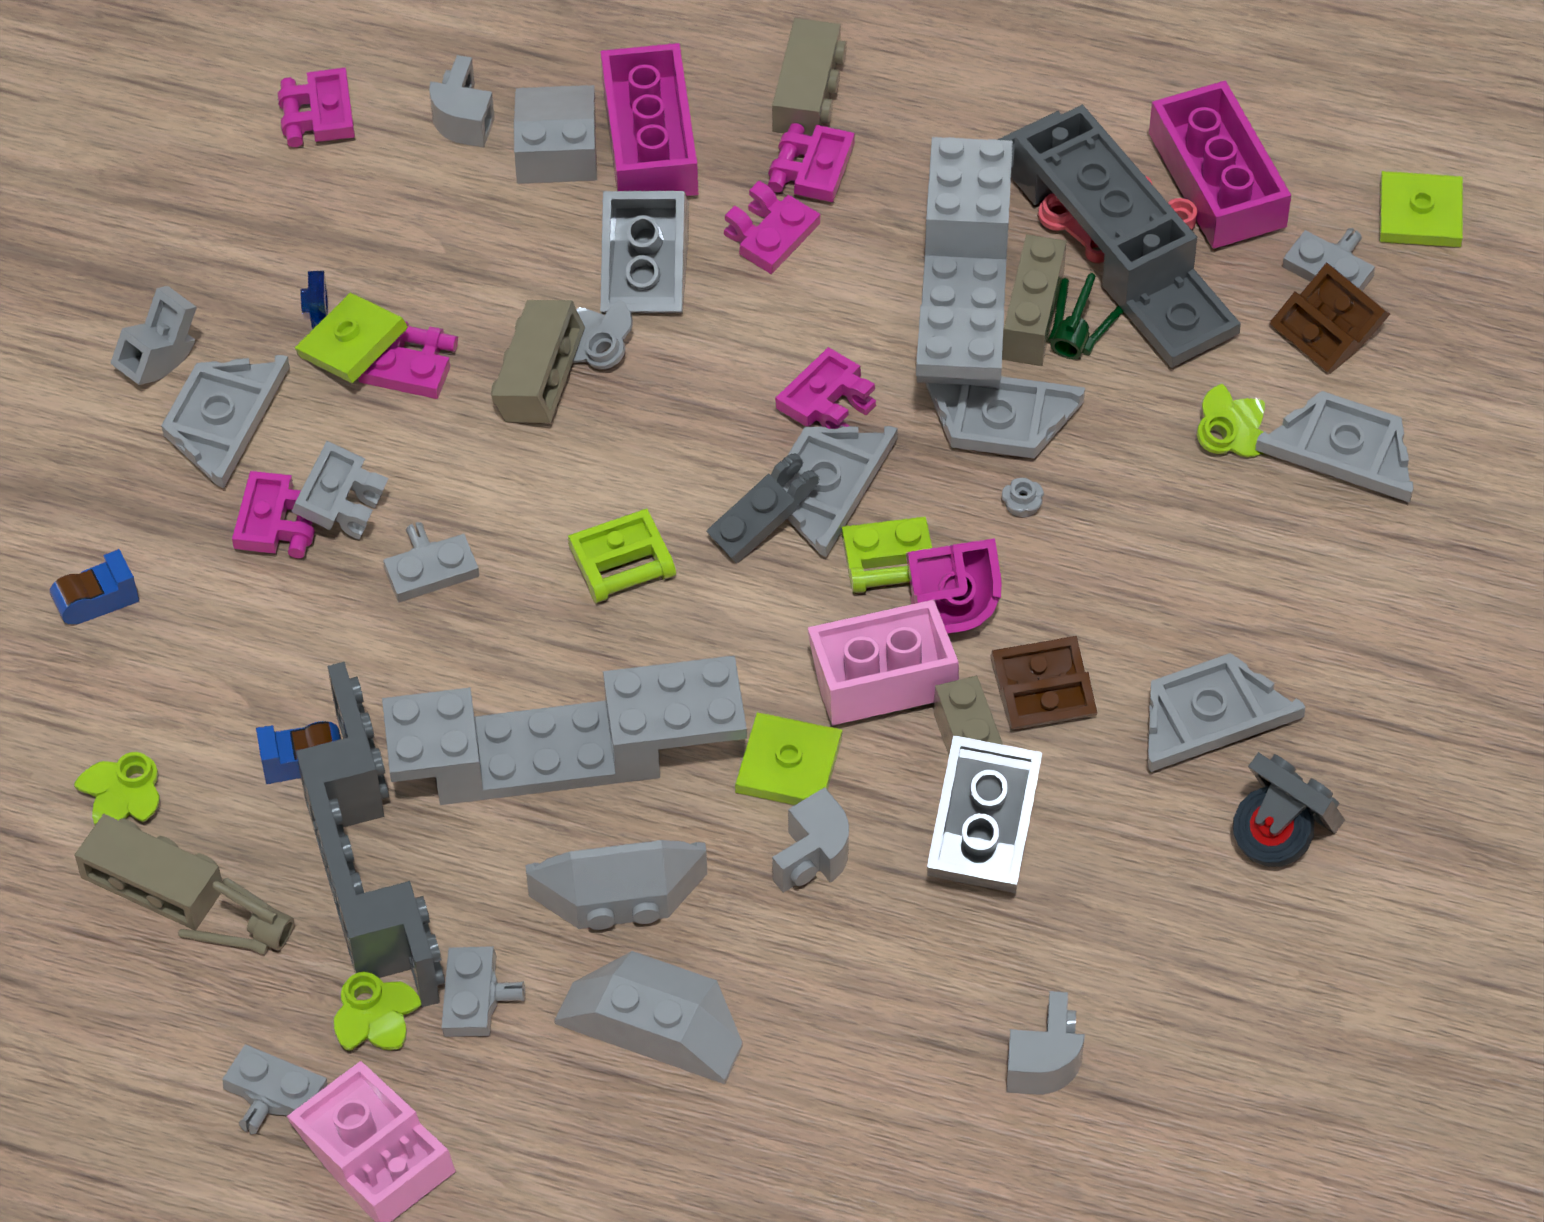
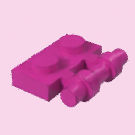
[278,68,355,147]
[767,123,855,202]
[358,321,458,399]
[232,471,315,558]

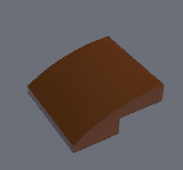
[1269,262,1390,374]
[990,636,1098,730]

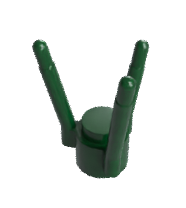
[1048,273,1124,359]

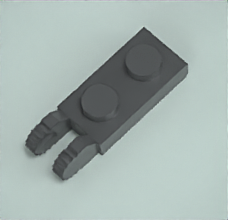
[706,453,820,563]

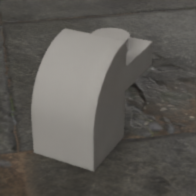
[429,55,495,148]
[110,286,197,385]
[772,787,849,893]
[1006,991,1085,1095]

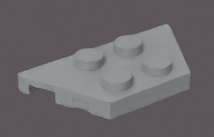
[161,355,290,488]
[926,376,1085,458]
[1255,391,1414,502]
[783,426,898,557]
[1148,653,1306,772]

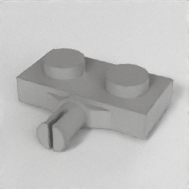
[1283,228,1375,291]
[383,522,479,603]
[441,946,526,1037]
[222,1044,327,1134]

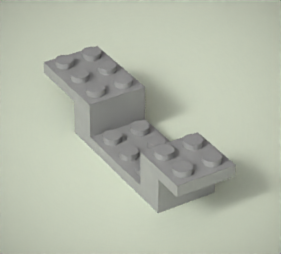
[916,137,1013,386]
[382,655,747,805]

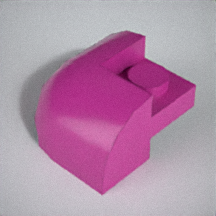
[906,538,1002,634]

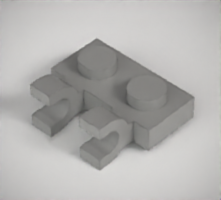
[292,441,389,540]

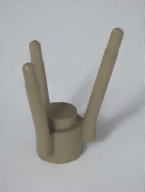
[178,878,294,955]

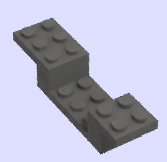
[997,104,1241,368]
[296,662,445,1008]

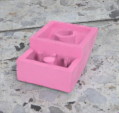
[287,1061,456,1222]

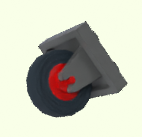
[1233,752,1345,867]

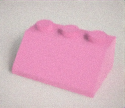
[808,600,959,726]

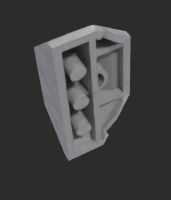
[525,840,707,930]
[555,951,743,1084]

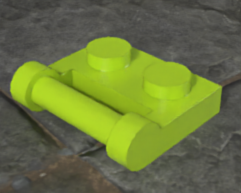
[568,508,676,603]
[842,516,932,594]

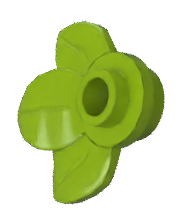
[1197,384,1265,458]
[74,752,160,825]
[334,972,422,1051]

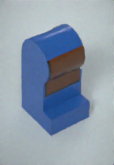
[50,549,140,625]
[256,721,341,784]

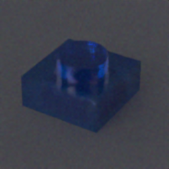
[300,270,328,329]

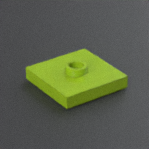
[1379,171,1463,247]
[295,292,408,383]
[735,712,842,805]

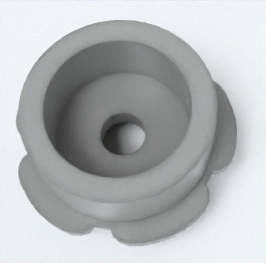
[1002,478,1044,518]

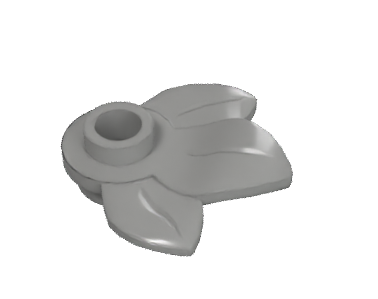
[573,300,633,369]

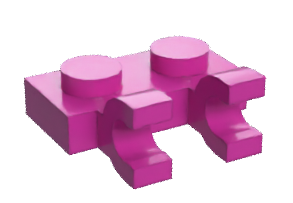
[724,180,821,275]
[775,347,876,429]

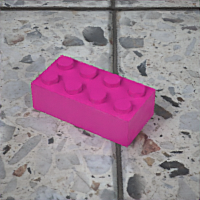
[601,43,698,196]
[1149,80,1292,249]

